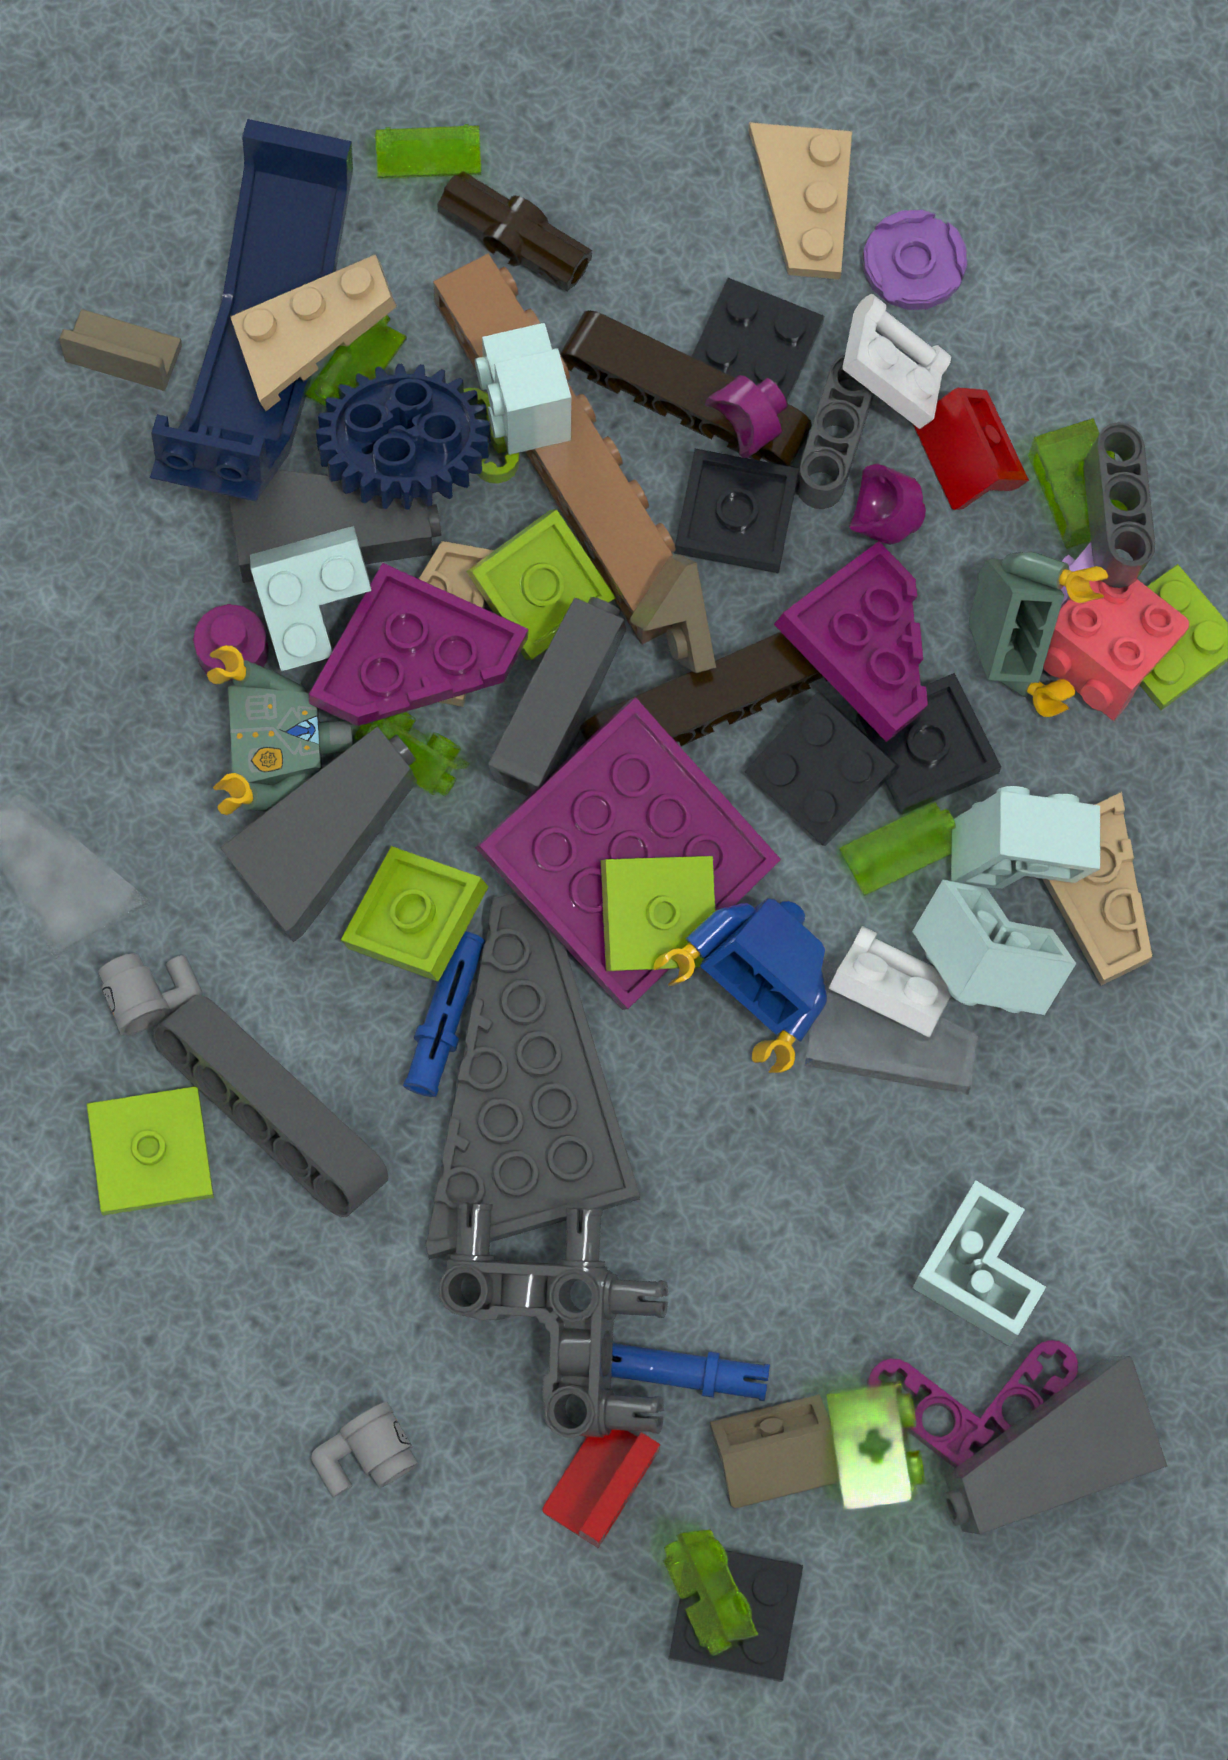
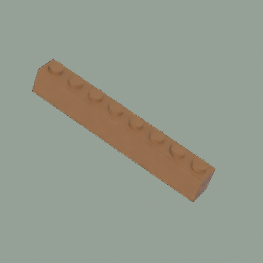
[433,253,676,645]

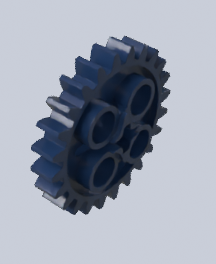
[316,363,491,510]

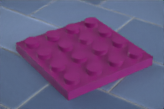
[475,697,781,1010]

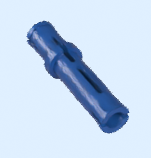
[403,931,486,1097]
[612,1343,770,1401]

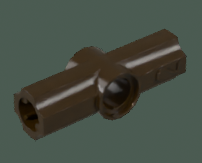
[437,171,592,291]

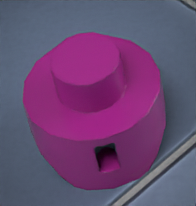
[705,375,788,458]
[849,464,926,545]
[193,604,269,681]

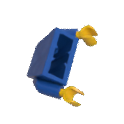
[654,898,827,1073]

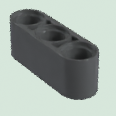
[797,354,874,509]
[1084,422,1155,588]

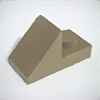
[630,554,716,673]

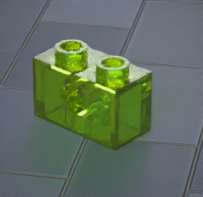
[1028,418,1128,549]
[826,1380,925,1510]

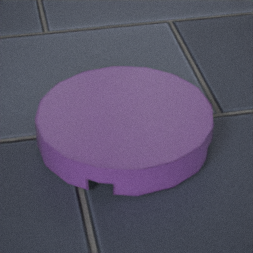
[863,210,967,310]

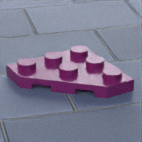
[774,541,928,742]
[309,562,529,726]

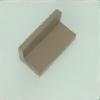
[59,309,182,391]
[710,1394,842,1508]

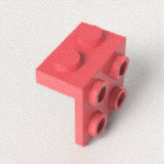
[1043,579,1189,721]

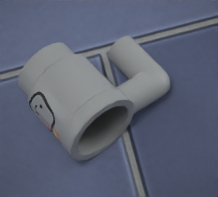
[98,953,202,1036]
[311,1402,418,1498]

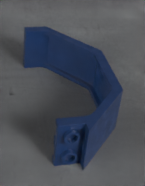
[150,119,353,501]

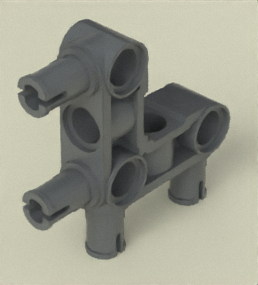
[438,1202,668,1438]

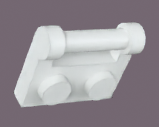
[842,294,951,429]
[829,926,951,1037]

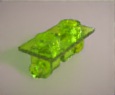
[375,124,481,179]
[306,315,407,407]
[355,712,470,797]
[839,802,956,896]
[663,1529,758,1655]

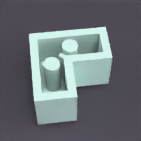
[475,323,572,455]
[250,526,371,671]
[951,786,1100,889]
[912,880,1076,1015]
[913,1181,1046,1346]

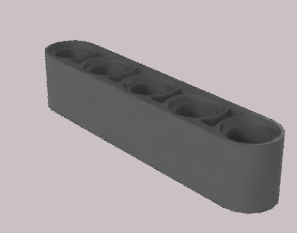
[153,995,389,1217]

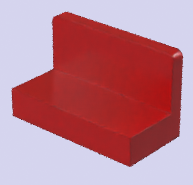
[913,387,1029,510]
[542,1429,661,1548]

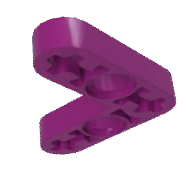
[867,1340,1078,1468]

